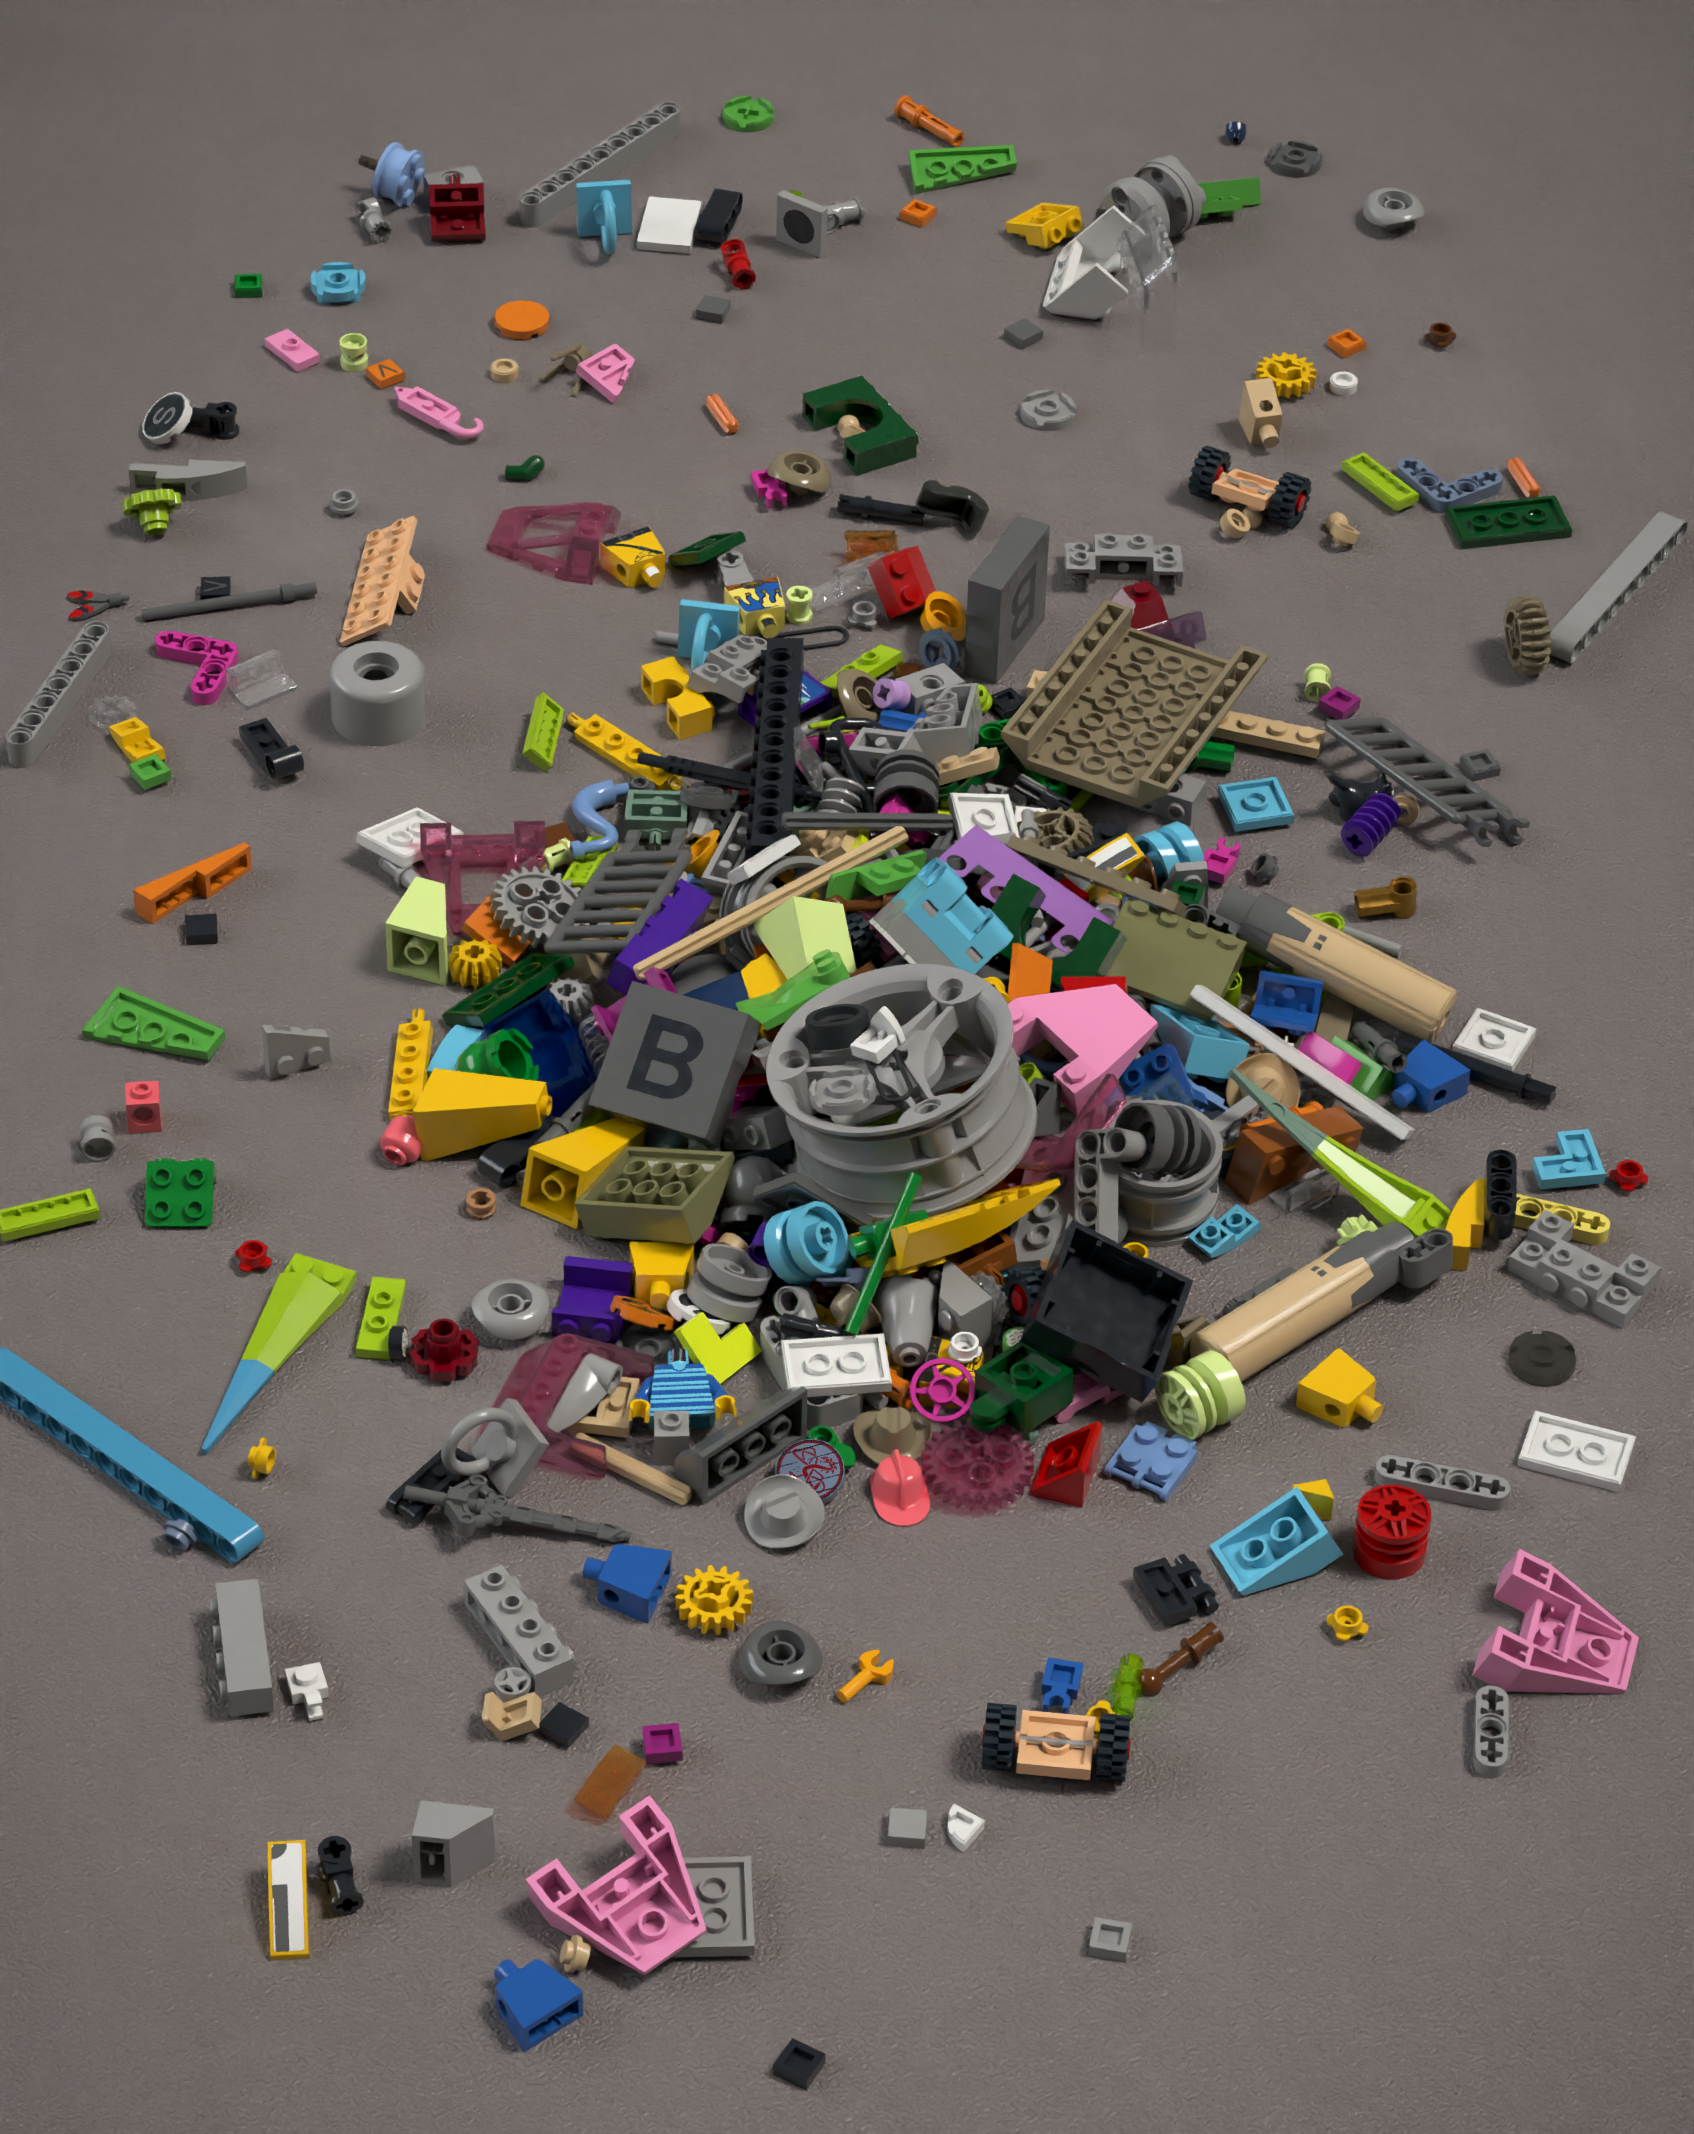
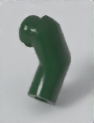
[505,455,545,480]

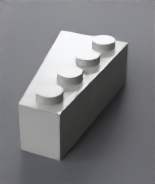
[907,683,982,764]

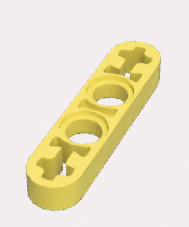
[1514,1194,1610,1245]

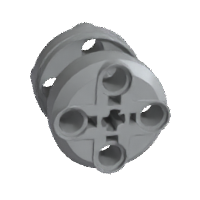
[1095,155,1206,259]

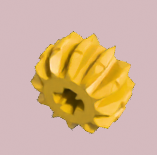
[448,938,502,990]

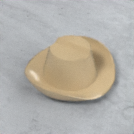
[1226,1053,1300,1119]

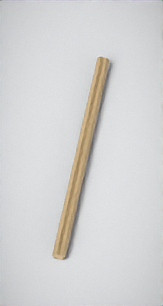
[633,826,908,981]

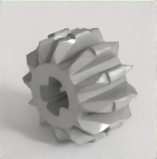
[540,975,594,1028]

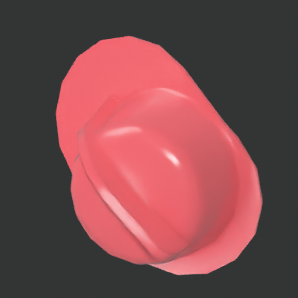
[870,1449,930,1527]

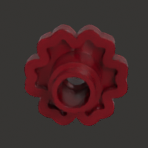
[410,1318,479,1382]

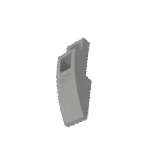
[129,459,248,501]

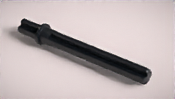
[1393,1032,1557,1105]

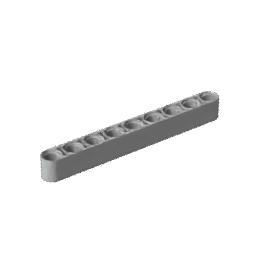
[519,102,681,227]
[1550,511,1688,664]

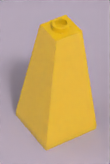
[413,1068,552,1161]
[520,1118,646,1229]

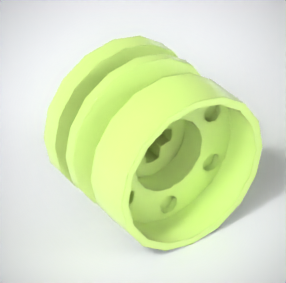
[1155,1350,1246,1440]

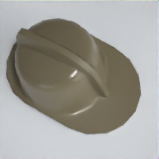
[830,1284,882,1335]

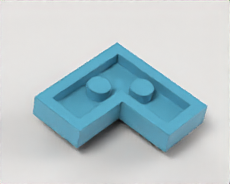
[1532,1129,1606,1189]

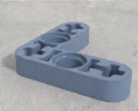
[1396,457,1503,513]

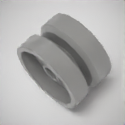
[686,1243,772,1323]

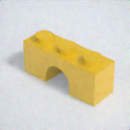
[641,656,715,740]

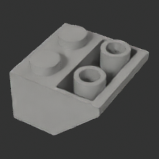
[412,1800,496,1887]

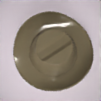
[767,450,831,496]
[837,669,891,723]
[853,1406,933,1464]

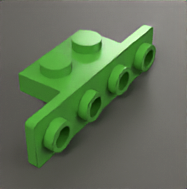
[1197,177,1261,219]
[826,850,927,900]

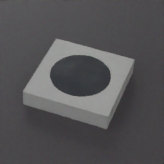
[776,190,828,258]

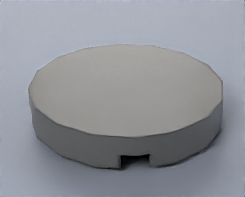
[1020,390,1076,431]
[808,1067,877,1116]

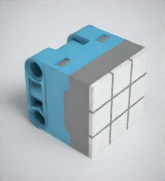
[869,857,1014,974]

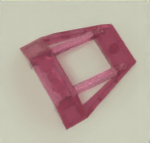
[487,502,621,585]
[420,821,546,935]

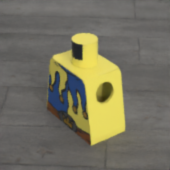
[724,577,785,639]

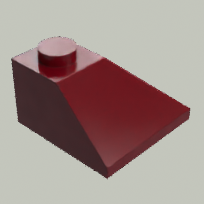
[1111,580,1174,641]

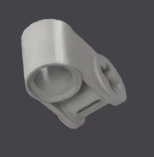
[717,550,753,600]

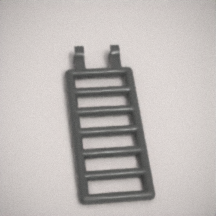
[1325,717,1530,847]
[544,828,693,954]

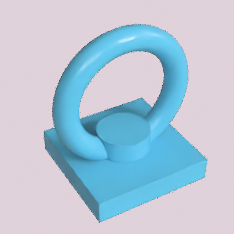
[576,179,632,255]
[678,599,740,671]

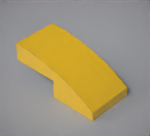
[109,717,166,763]

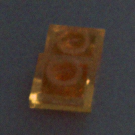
[574,1744,647,1822]

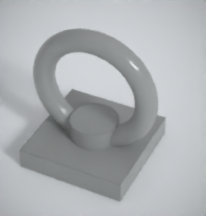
[441,1398,550,1498]

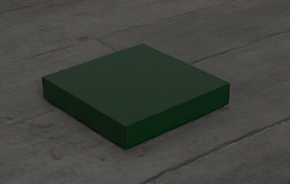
[668,531,746,567]

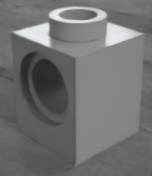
[654,1411,689,1465]

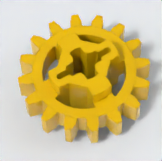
[1256,352,1317,398]
[675,1565,753,1635]

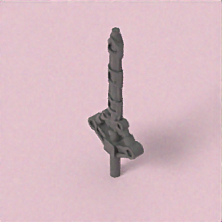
[404,1474,631,1542]

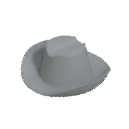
[1363,188,1425,231]
[471,1279,550,1340]
[744,1474,825,1549]

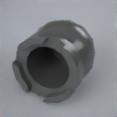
[718,1156,785,1236]

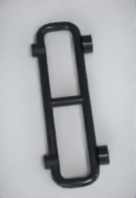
[818,718,941,855]

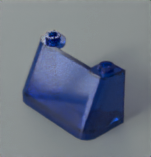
[482,988,597,1120]

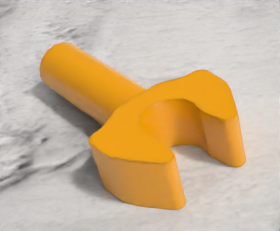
[836,1649,894,1703]

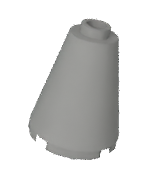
[872,1273,940,1367]

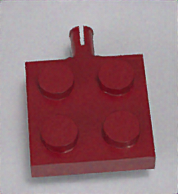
[429,174,486,242]

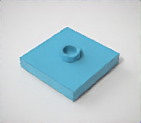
[1217,777,1294,832]

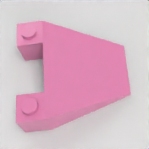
[1008,984,1158,1118]
[1472,1549,1639,1694]
[526,1795,707,1975]

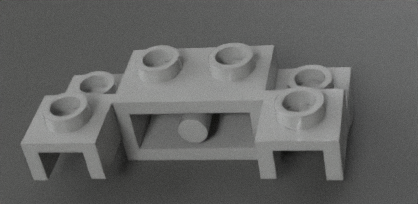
[1064,534,1183,586]
[687,634,805,704]
[1507,1210,1661,1329]

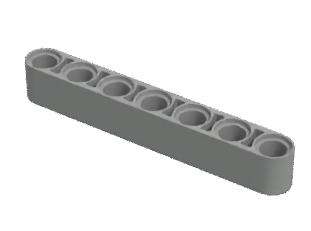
[6,621,111,768]

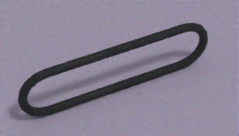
[757,626,849,650]
[864,1048,913,1103]

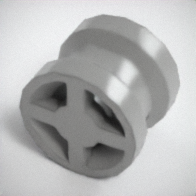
[494,1667,531,1703]

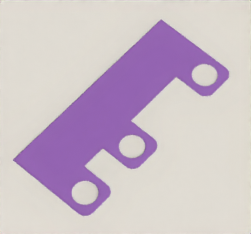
[939,825,1115,955]

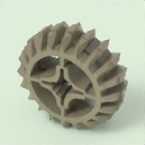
[1503,595,1551,676]
[1017,807,1094,853]

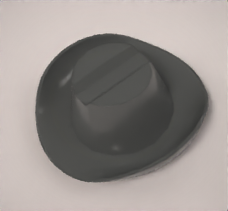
[739,1621,823,1685]

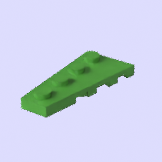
[908,145,1017,194]
[82,986,226,1060]

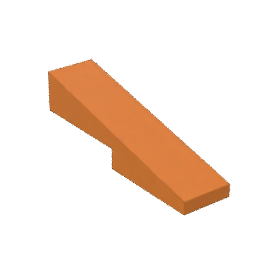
[133,842,252,924]

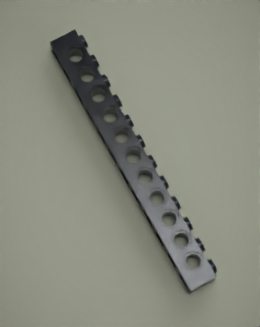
[745,638,804,872]

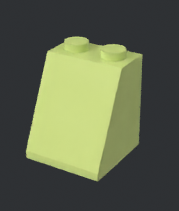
[385,876,448,986]
[754,896,857,980]

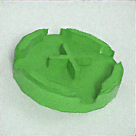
[723,96,774,132]

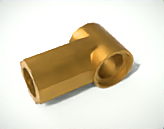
[1354,877,1417,918]

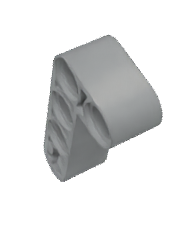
[1074,1127,1147,1243]
[760,1316,864,1429]

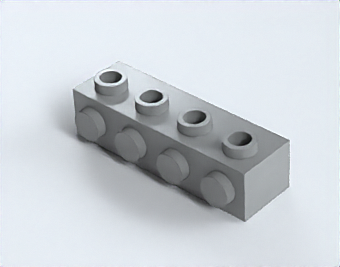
[464,1565,576,1697]
[210,1579,274,1716]

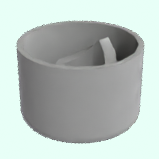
[329,641,426,746]

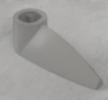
[545,1353,623,1435]

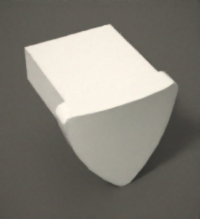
[850,1006,906,1064]

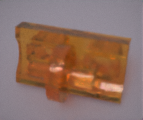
[844,530,899,561]

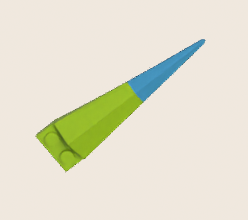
[202,1252,357,1455]

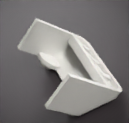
[1043,205,1145,319]

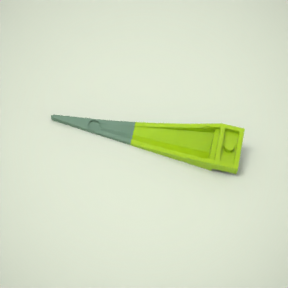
[1228,1068,1452,1238]

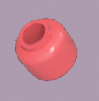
[380,1115,422,1165]

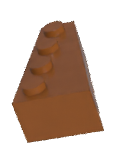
[1224,1106,1364,1206]

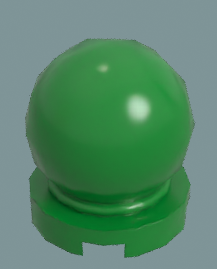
[455,1028,539,1081]

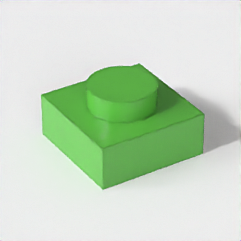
[129,754,171,790]

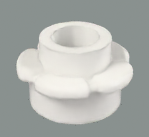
[948,1332,982,1363]

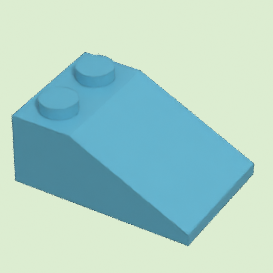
[1150,1004,1250,1083]
[1209,1487,1343,1596]

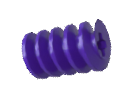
[1341,793,1402,857]

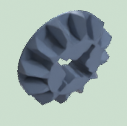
[919,628,962,671]

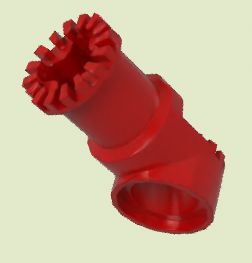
[721,239,756,290]

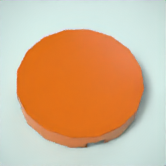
[495,300,550,340]

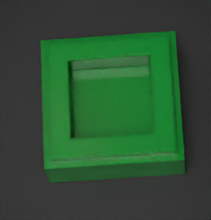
[235,274,263,298]

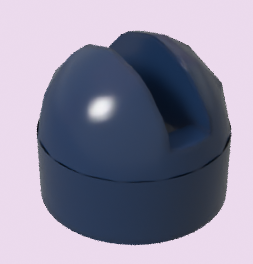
[1225,121,1247,144]

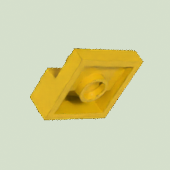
[1005,202,1083,249]

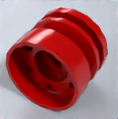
[1352,1484,1432,1580]

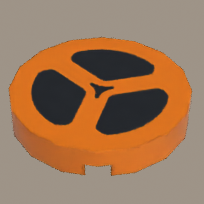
[610,1295,677,1331]

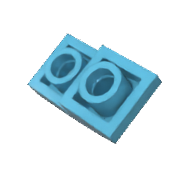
[426,1025,486,1075]
[1188,1204,1261,1258]

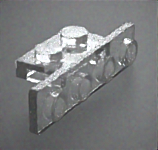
[810,551,887,612]

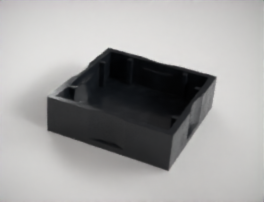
[1019,1220,1193,1403]

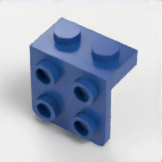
[1250,970,1324,1036]
[1119,1043,1209,1112]

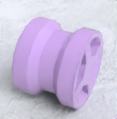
[873,678,911,710]

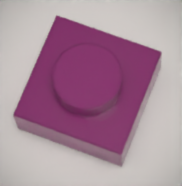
[1318,686,1361,720]
[642,1723,683,1764]

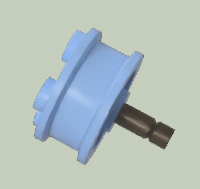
[358,142,427,207]

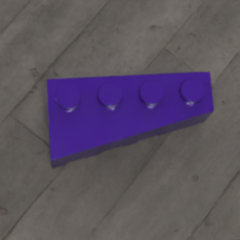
[606,878,714,995]

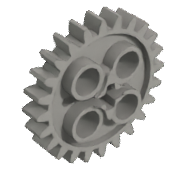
[490,866,591,948]

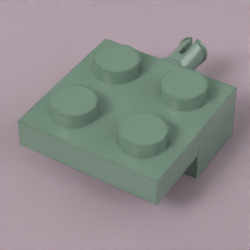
[625,789,689,851]

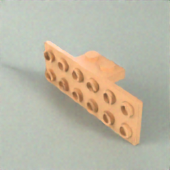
[339,516,425,646]

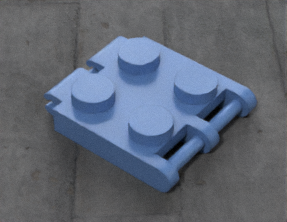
[1104,1421,1198,1501]

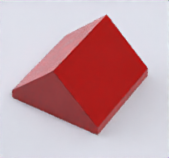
[1030,1421,1102,1508]

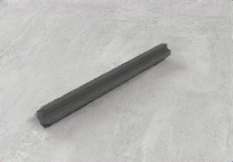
[781,812,953,831]

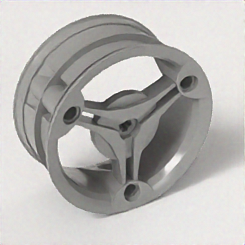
[766,964,1038,1221]

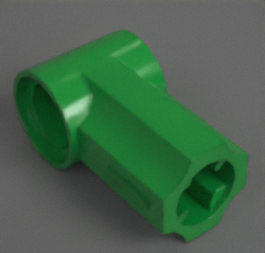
[1185,741,1235,772]

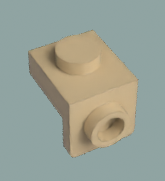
[482,1692,542,1742]

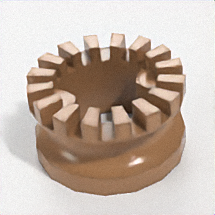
[466,1188,496,1220]

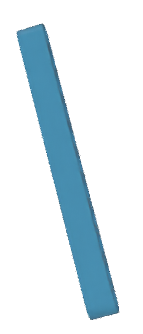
[0,1347,264,1563]

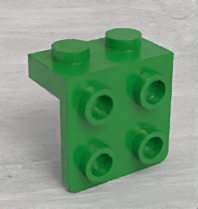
[145,1158,217,1228]

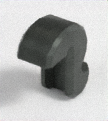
[915,480,989,534]

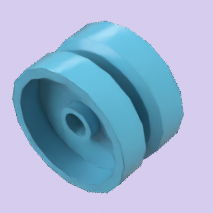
[1134,821,1204,891]
[764,1201,849,1285]

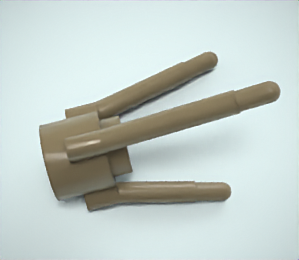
[540,341,592,396]

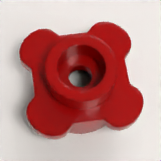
[1609,1160,1648,1192]
[235,1240,272,1272]

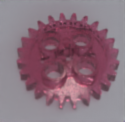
[921,1417,1034,1511]

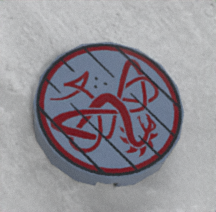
[775,1439,845,1504]

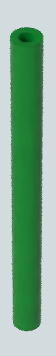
[845,1172,923,1335]

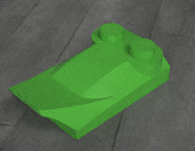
[735,949,851,1031]

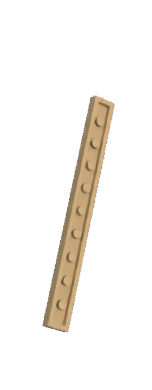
[1026,670,1325,758]

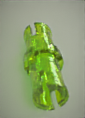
[1112,1653,1144,1722]

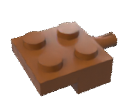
[935,1230,1017,1289]

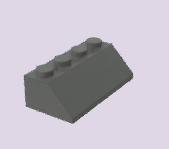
[675,1386,807,1506]

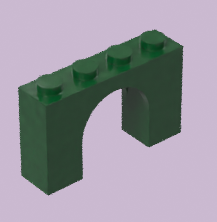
[802,375,919,476]
[991,874,1127,987]

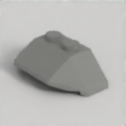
[701,811,777,895]

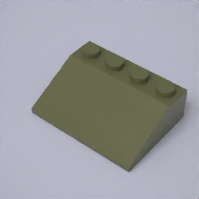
[1106,897,1247,1022]
[574,1146,735,1244]

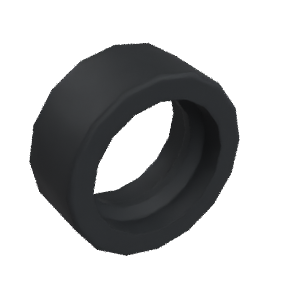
[805,1004,870,1050]

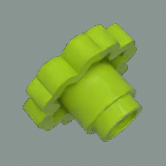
[122,489,182,535]

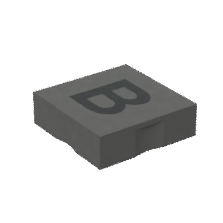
[964,515,1050,684]
[589,981,762,1148]

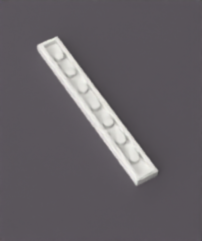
[1190,985,1415,1140]

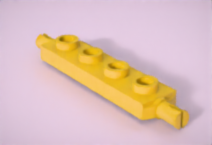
[566,712,691,791]
[388,1008,433,1120]

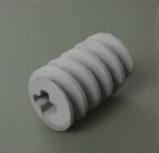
[816,777,865,813]

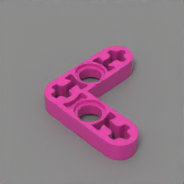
[155,631,239,705]

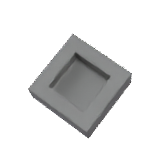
[887,1807,928,1849]
[1088,1917,1133,1962]

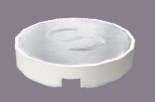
[143,392,192,445]

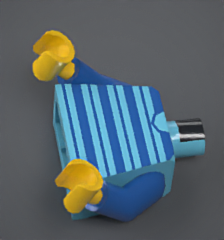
[628,1348,737,1430]

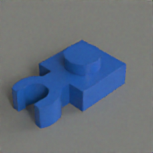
[1041,1658,1084,1714]

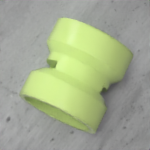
[339,333,368,372]

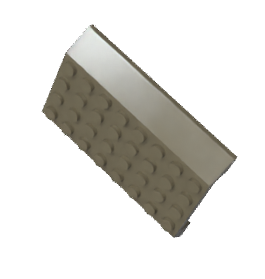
[1001,599,1269,808]

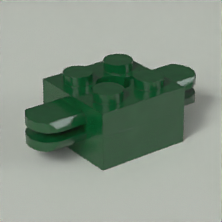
[970,1342,1077,1434]

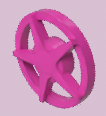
[910,1358,975,1423]

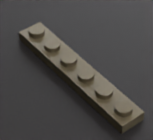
[1007,834,1187,917]

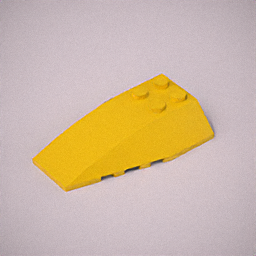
[848,1178,1060,1278]

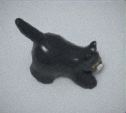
[1327,772,1394,822]

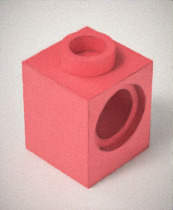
[126,1081,162,1134]

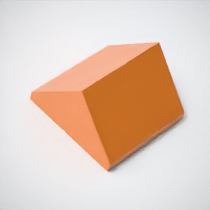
[1008,943,1053,1001]

